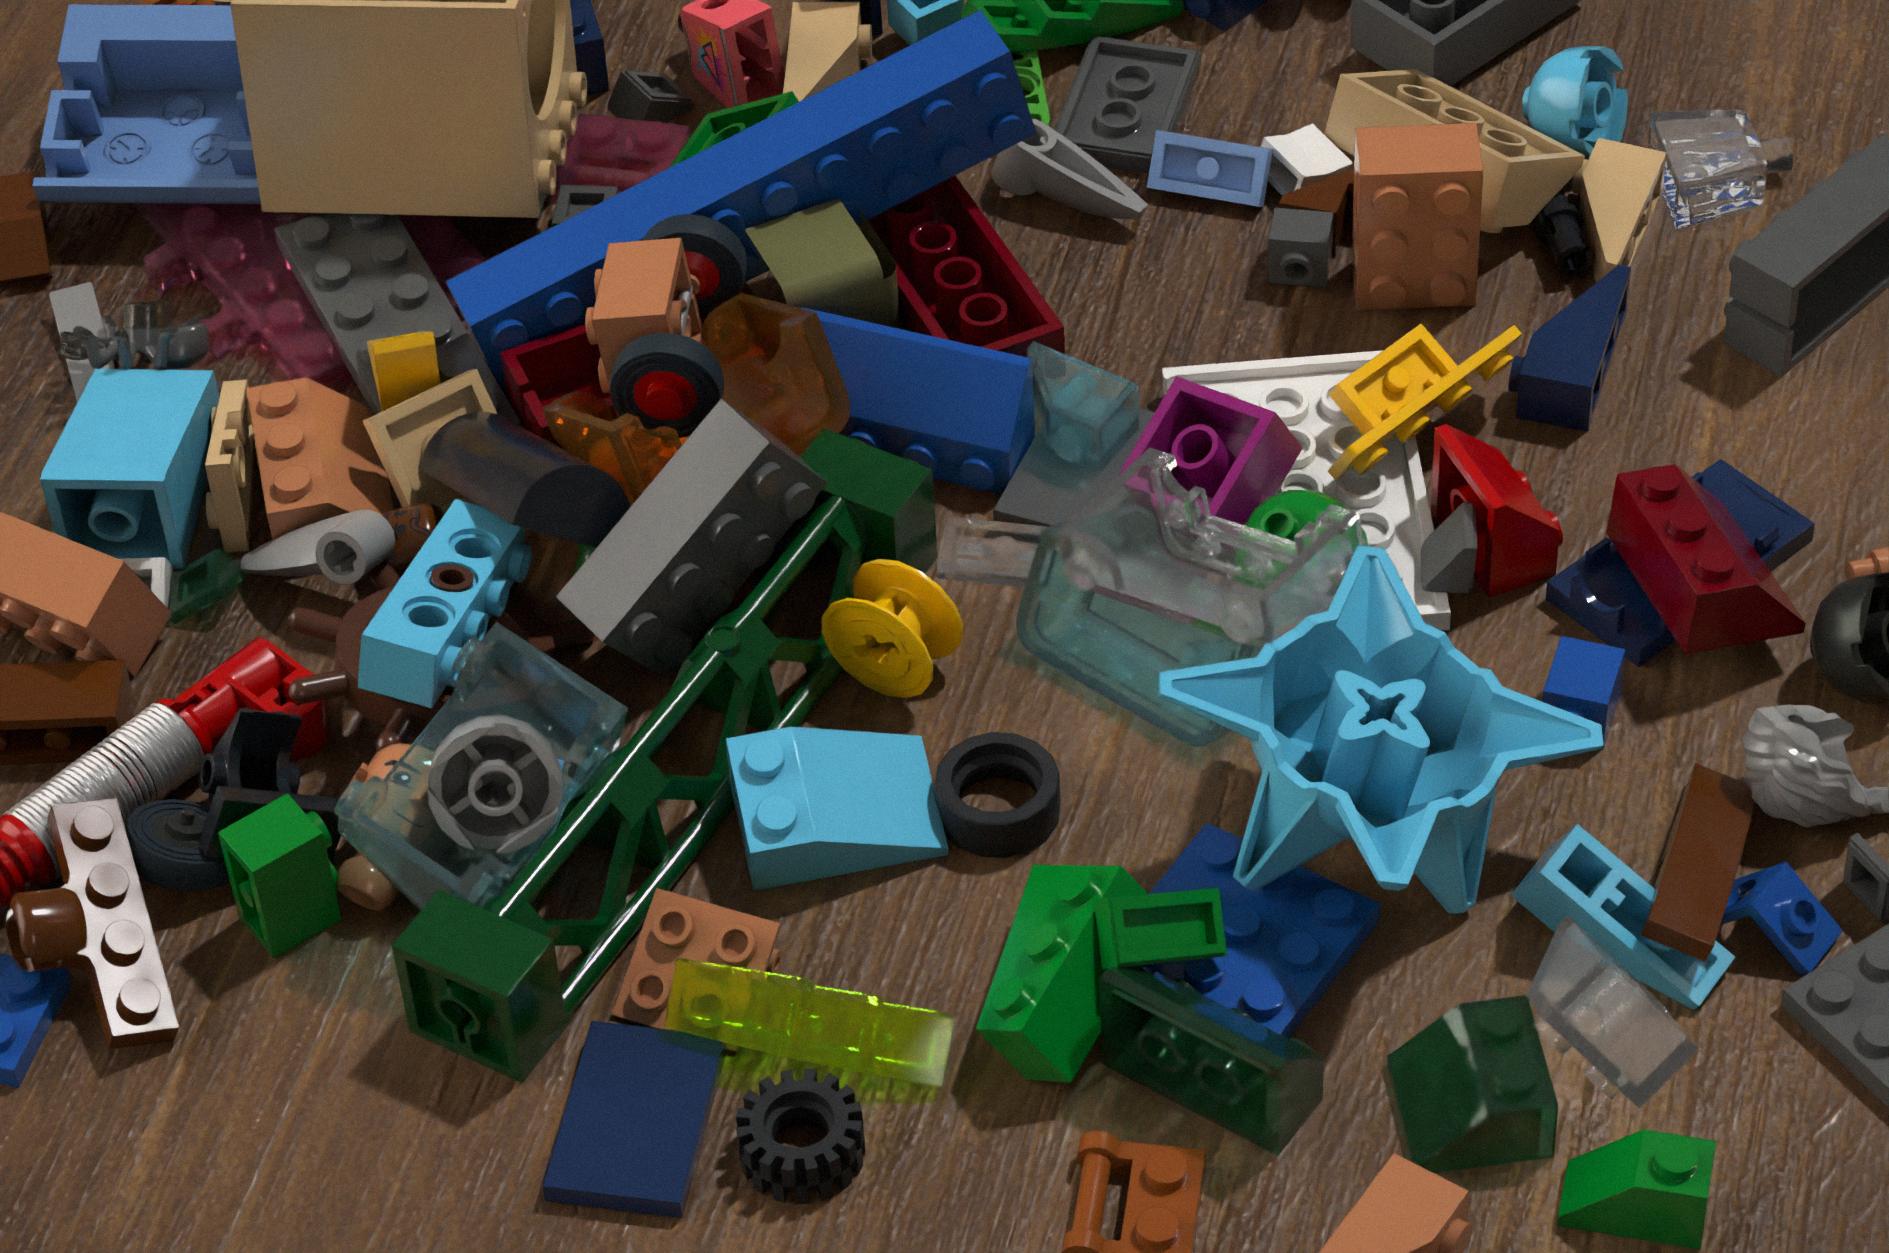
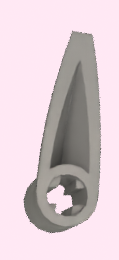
[991,119,1148,220]
[240,510,396,584]

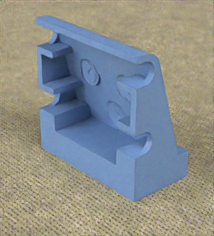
[32,4,261,204]

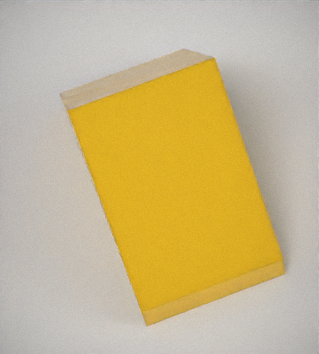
[367,331,440,411]

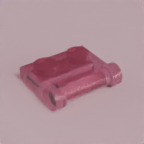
[555,113,690,192]

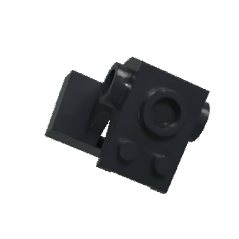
[199,707,347,862]

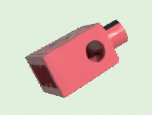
[678,0,785,108]

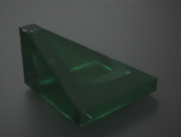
[169,548,246,625]

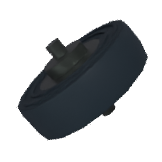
[125,799,230,891]

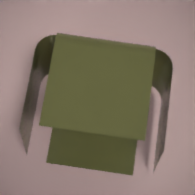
[738,199,901,383]

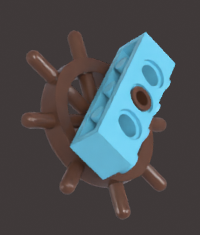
[288,499,603,752]

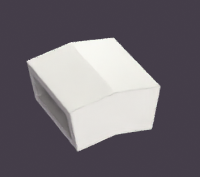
[1261,123,1353,195]

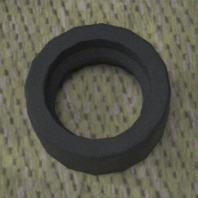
[934,732,1061,858]

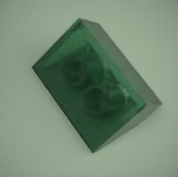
[1100,967,1324,1156]

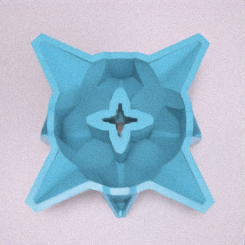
[1158,545,1604,914]

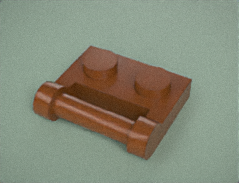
[1061,1131,1206,1253]

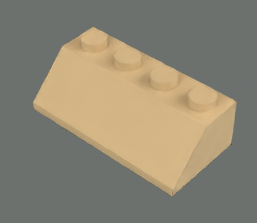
[1324,69,1585,233]

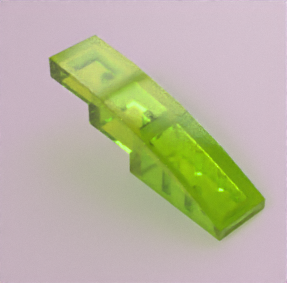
[664,957,955,1086]

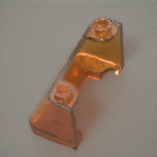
[542,293,851,507]

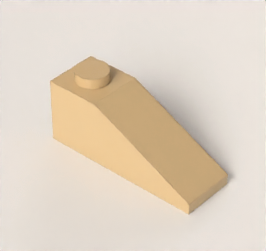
[783,2,872,102]
[1572,137,1667,283]

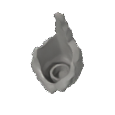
[1742,704,1889,827]

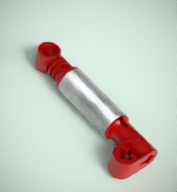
[0,637,330,908]

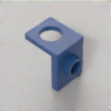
[1721,862,1842,975]

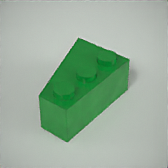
[976,865,1148,1083]

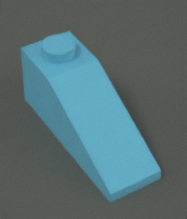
[1511,824,1735,1010]

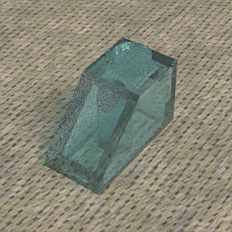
[1027,341,1139,473]

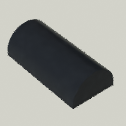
[418,412,630,548]

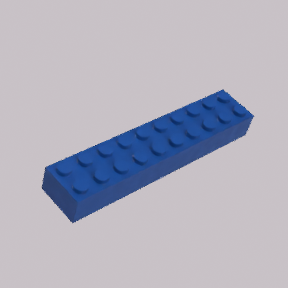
[446,10,1037,398]

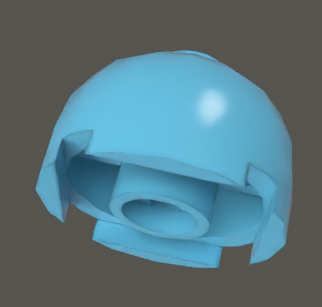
[1522,46,1628,160]

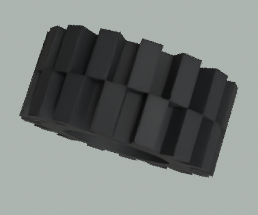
[736,1069,865,1204]

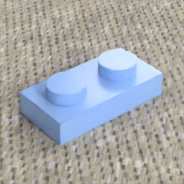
[1147,130,1273,207]

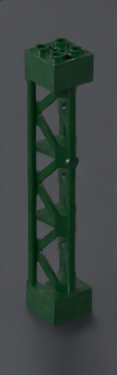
[392,428,938,1083]

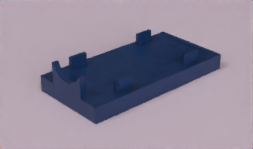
[1546,459,1815,667]

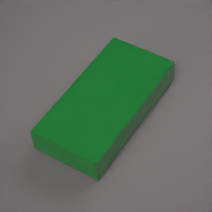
[1094,888,1227,970]

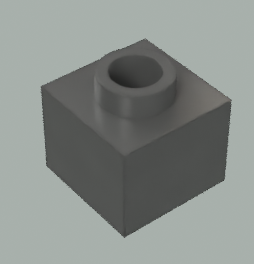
[1268,208,1333,288]

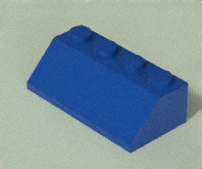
[778,307,1035,494]

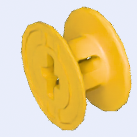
[822,559,964,698]

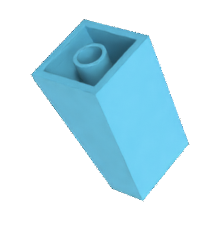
[40,369,219,569]

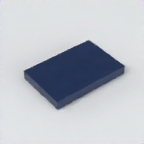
[543,1021,727,1218]

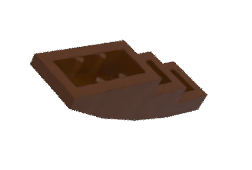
[1641,763,1755,962]

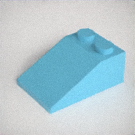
[726,727,948,891]

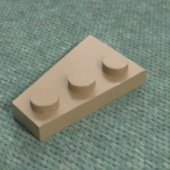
[205,379,255,553]

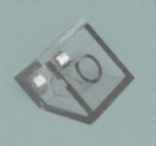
[1526,915,1700,1109]

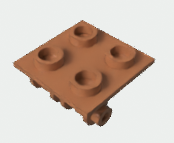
[611,888,783,1053]

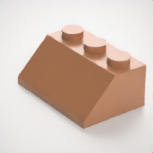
[246,377,394,540]

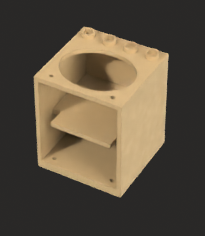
[230,0,587,218]

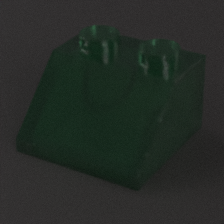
[1387,995,1558,1173]

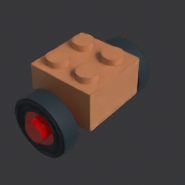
[585,214,747,439]

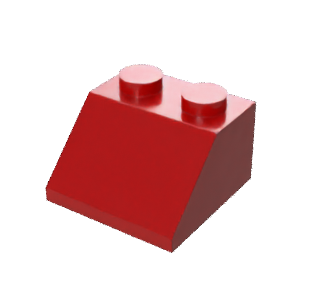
[1431,424,1563,598]

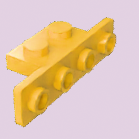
[1328,324,1522,481]

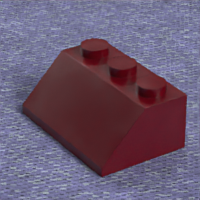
[1606,464,1806,655]

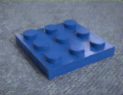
[1129,823,1380,1057]

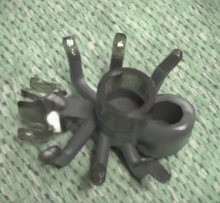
[59,301,208,370]

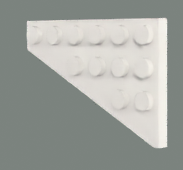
[1162,350,1451,630]

